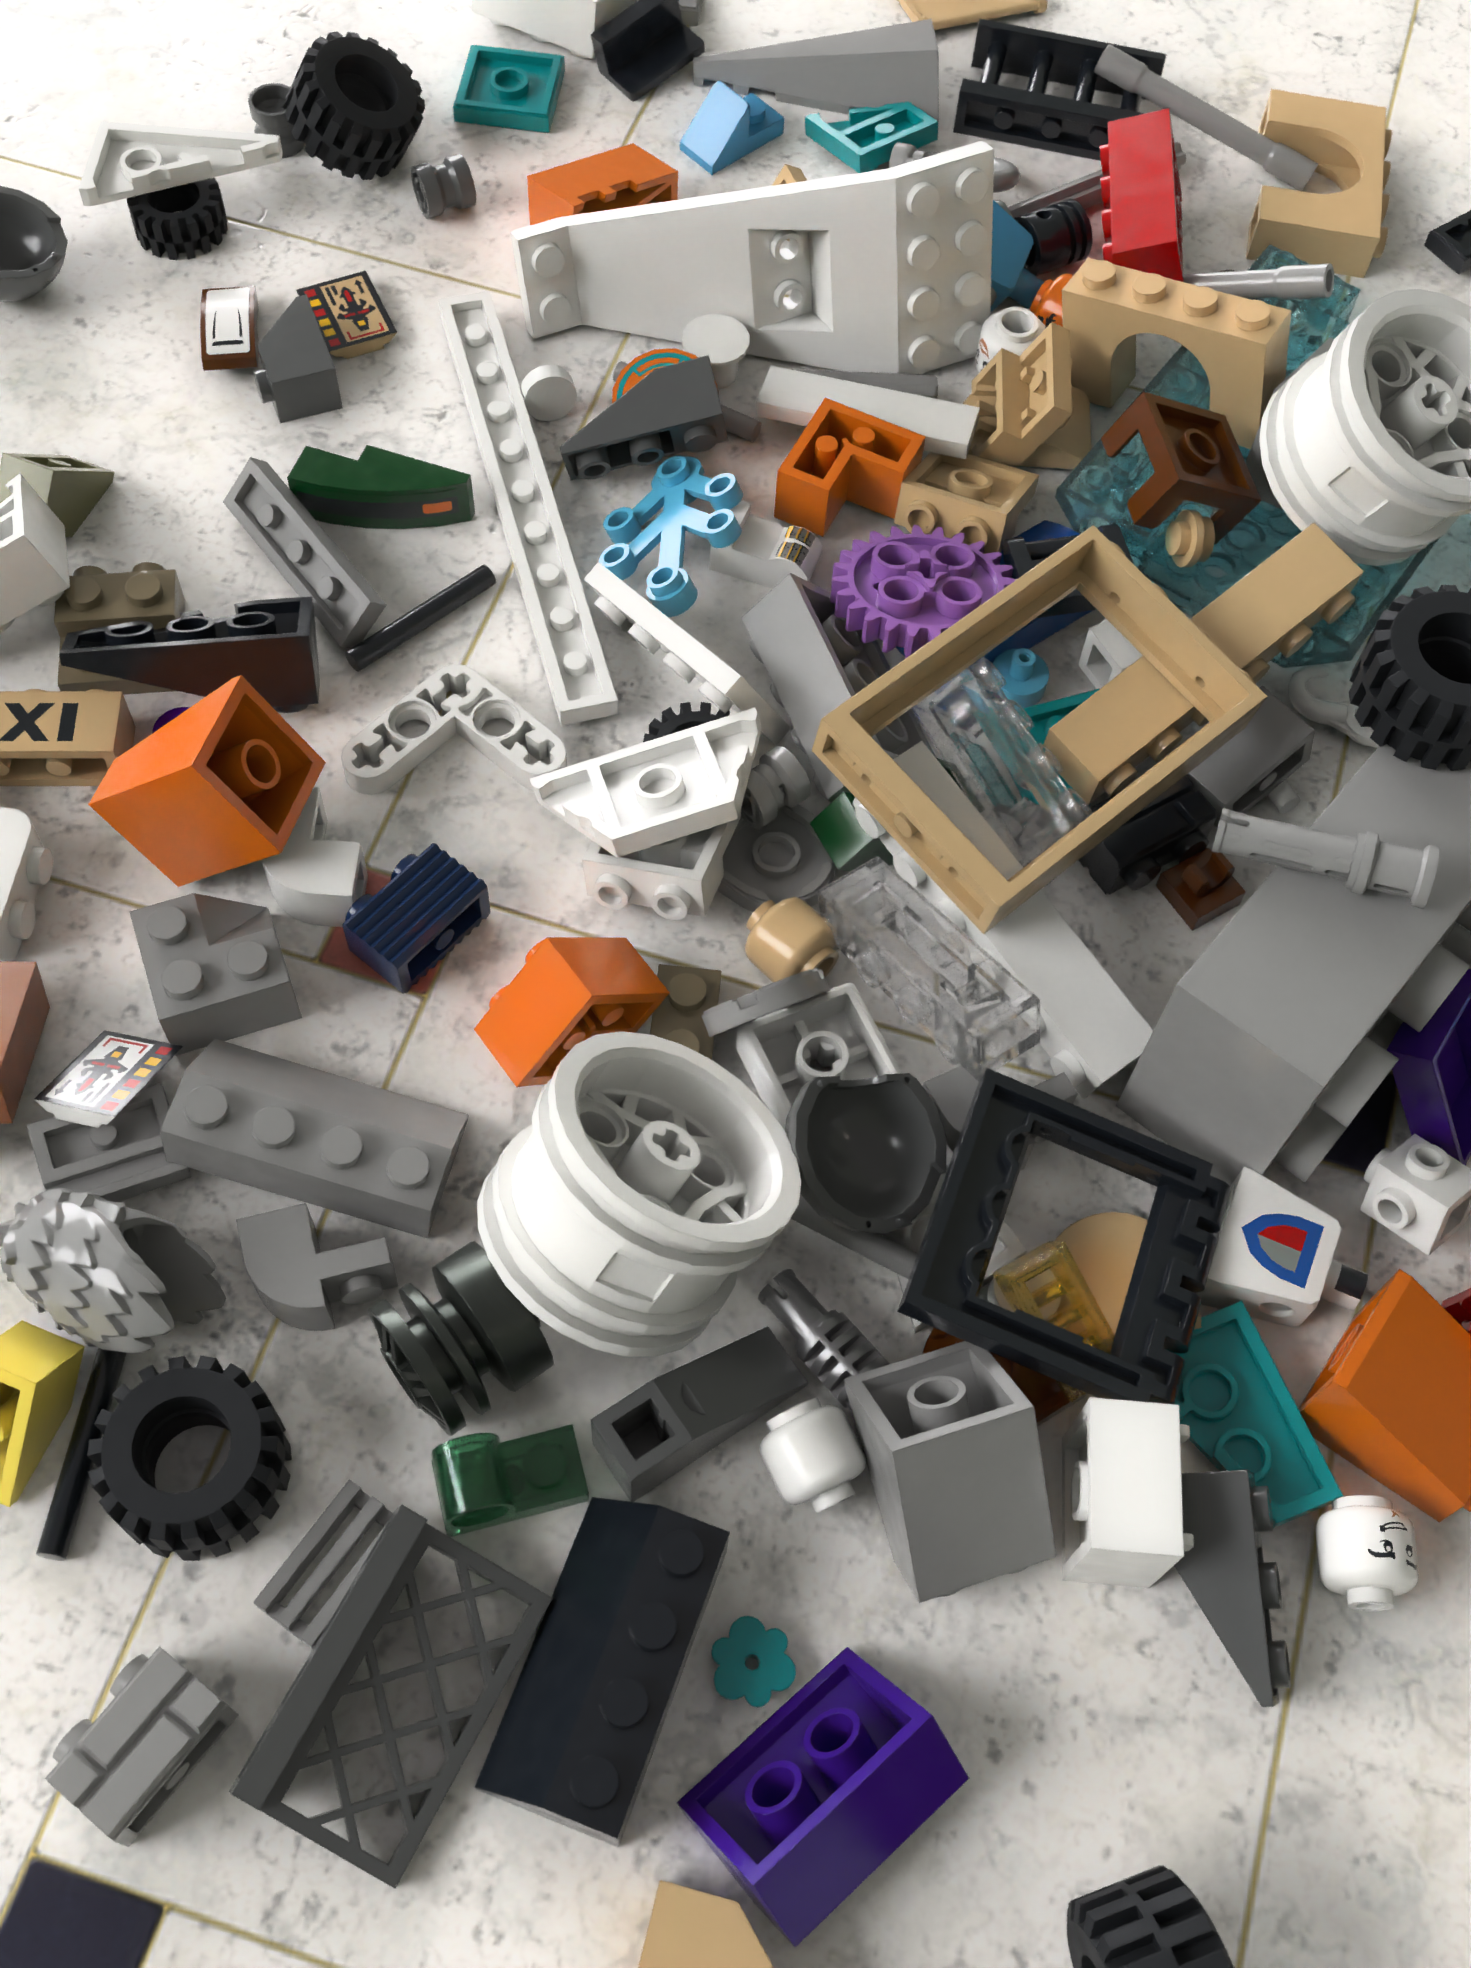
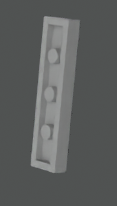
[223,457,386,649]

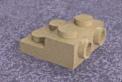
[894,452,1039,554]

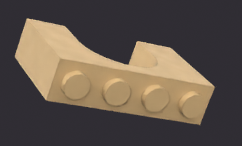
[1246,89,1392,278]
[1062,258,1291,449]

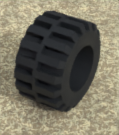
[285,31,425,180]
[1349,585,1471,771]
[87,1356,292,1561]
[1067,1865,1234,1968]

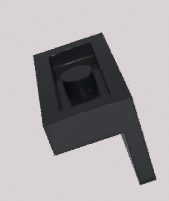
[590,0,705,101]

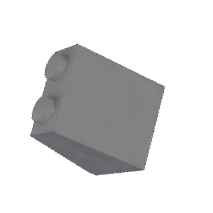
[844,1341,1057,1603]

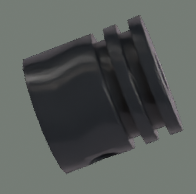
[1014,199,1093,276]

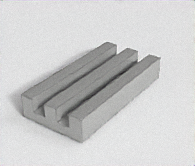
[253,1479,393,1649]

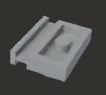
[26,1083,191,1202]

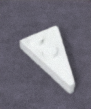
[78,121,283,207]

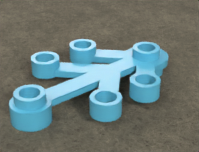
[599,456,743,617]

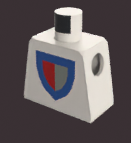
[1194,1167,1368,1327]

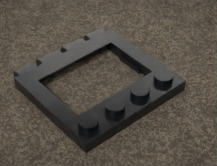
[897,1068,1231,1405]

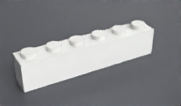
[852,741,1153,1099]

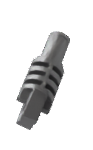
[758,1269,890,1410]

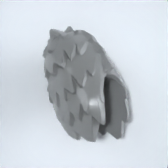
[0,1188,226,1354]

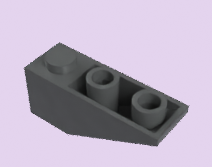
[559,355,728,480]
[591,1326,808,1502]
[1174,1470,1291,1707]

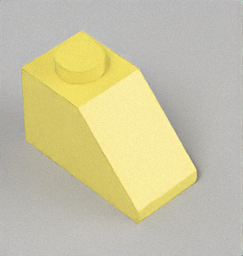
[0,1321,85,1507]

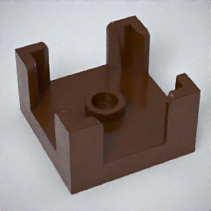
[1101,391,1262,544]

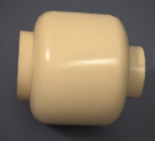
[745,897,839,983]

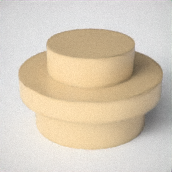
[1165,509,1215,568]

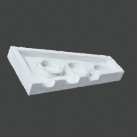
[584,562,791,745]

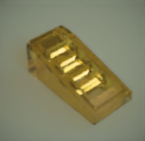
[993,1241,1115,1402]

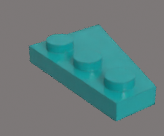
[1170,1301,1343,1528]

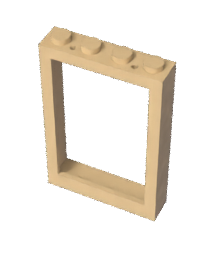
[812,525,1268,934]

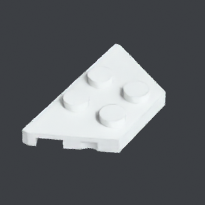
[530,707,761,858]

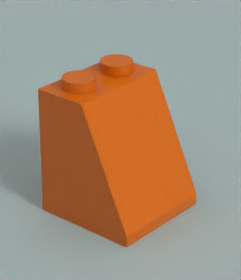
[88,675,326,887]
[1298,1269,1471,1522]

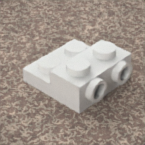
[582,809,741,921]

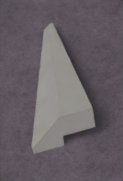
[693,19,939,122]

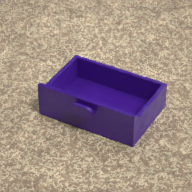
[1387,969,1471,1165]

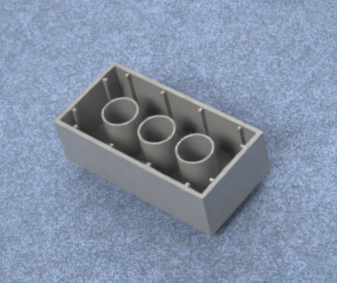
[1116,744,1471,1186]

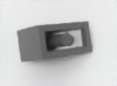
[253,295,342,423]

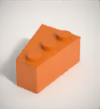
[527,143,678,226]

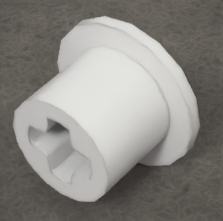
[682,314,750,389]

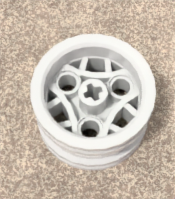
[1259,289,1471,566]
[477,1031,801,1357]

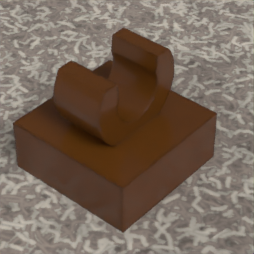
[1155,847,1246,931]

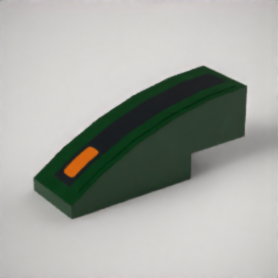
[287,445,475,529]

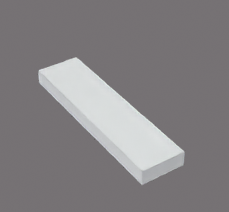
[756,365,980,459]

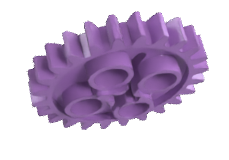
[830,525,1017,658]

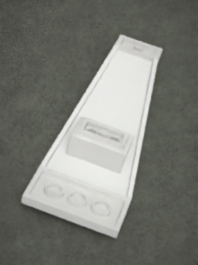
[510,141,994,374]

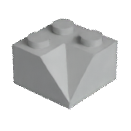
[129,893,302,1056]

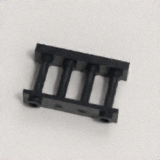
[953,19,1167,161]

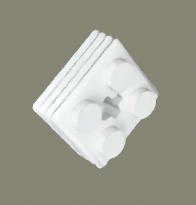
[736,983,902,1131]

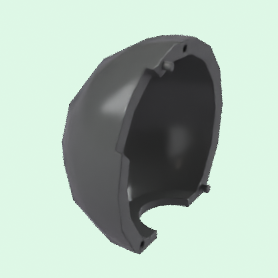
[0,186,68,302]
[785,1073,947,1234]

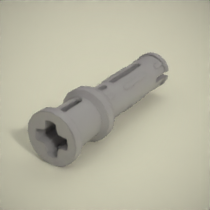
[1212,808,1440,909]

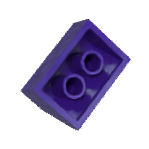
[676,1647,969,1948]

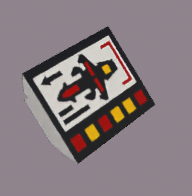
[34,1030,183,1128]

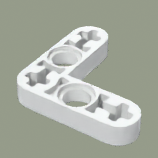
[341,664,567,795]

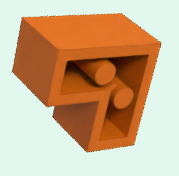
[774,398,926,537]
[474,937,670,1087]

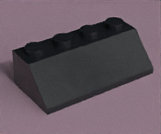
[475,1497,730,1847]

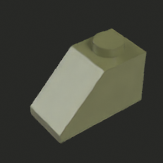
[0,453,115,537]

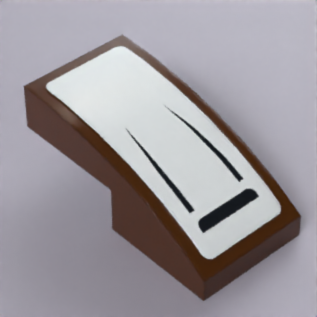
[200,286,259,371]

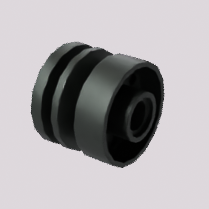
[368,1241,554,1436]

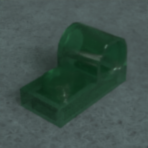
[431,1424,590,1537]

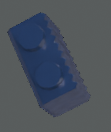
[342,843,491,994]

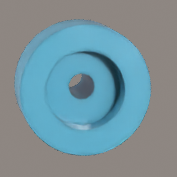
[988,648,1049,709]

